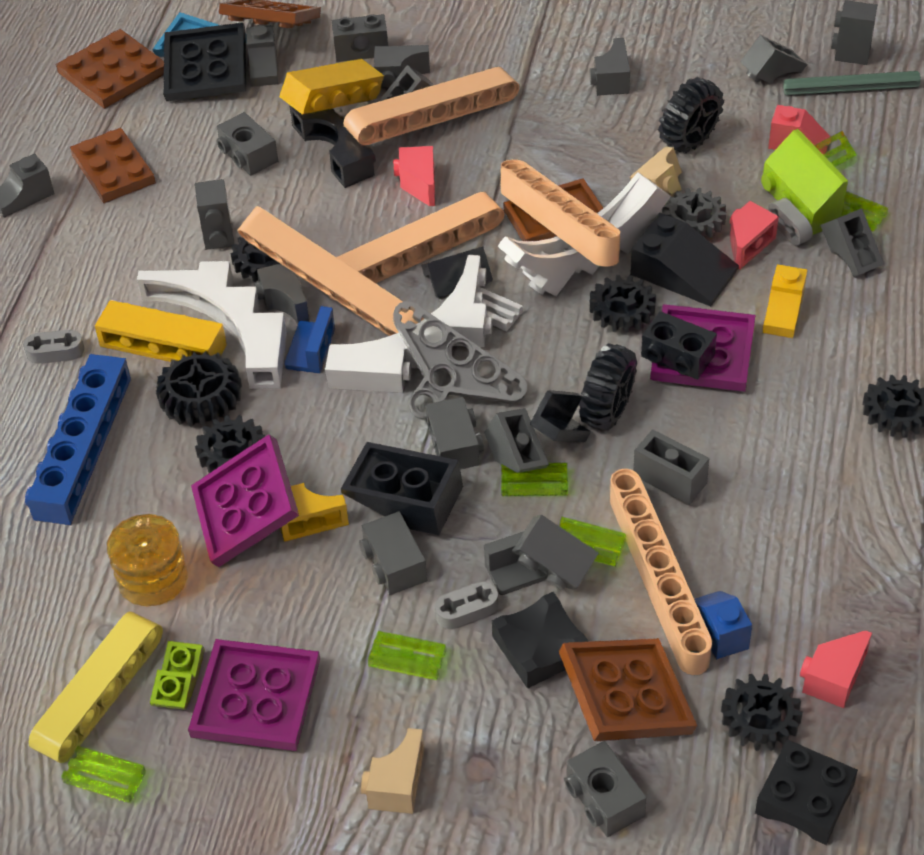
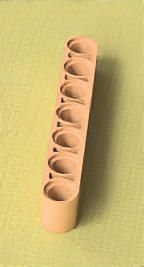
[343,67,519,145]
[501,159,620,267]
[330,192,504,300]
[237,206,424,336]
[610,468,712,675]

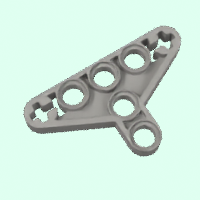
[393,301,527,419]

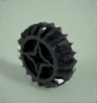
[658,77,725,154]
[579,343,637,431]
[156,351,242,427]

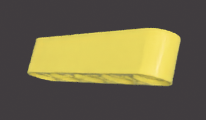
[28,611,163,763]

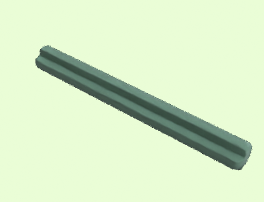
[783,71,921,95]

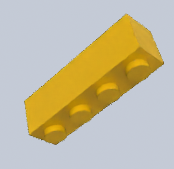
[279,59,384,115]
[95,300,227,362]

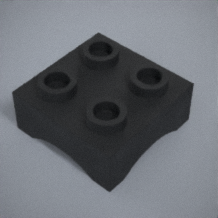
[492,592,589,689]
[755,739,858,845]

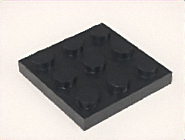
[163,22,246,101]

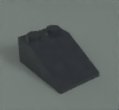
[630,213,739,307]
[341,442,463,536]

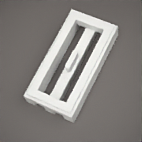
[479,287,523,332]

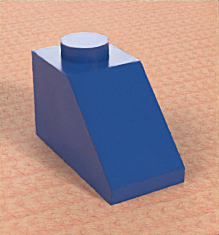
[694,591,752,660]

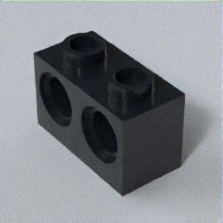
[641,311,717,380]

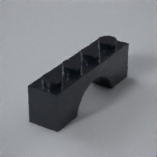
[289,105,376,188]

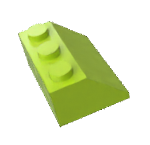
[761,129,848,235]

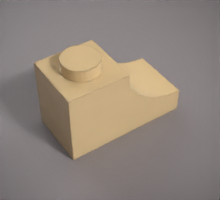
[630,147,682,197]
[361,728,425,814]

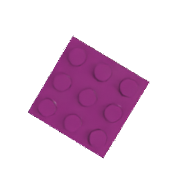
[650,304,756,392]
[191,434,299,567]
[188,639,320,751]

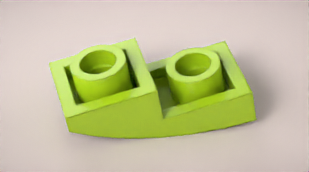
[150,641,205,710]

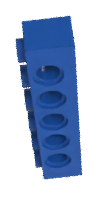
[25,354,131,525]

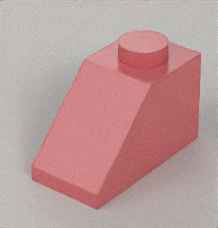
[768,105,830,156]
[393,146,435,206]
[730,201,779,270]
[800,630,872,708]

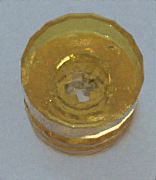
[107,514,188,607]

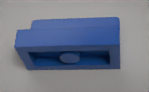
[284,306,335,373]

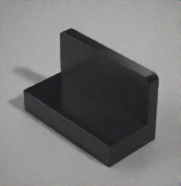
[421,247,493,298]
[530,390,591,442]

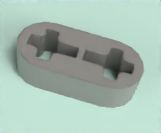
[768,198,813,246]
[23,330,85,364]
[435,582,498,629]

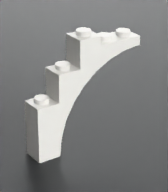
[498,172,671,296]
[325,255,492,393]
[137,261,287,389]

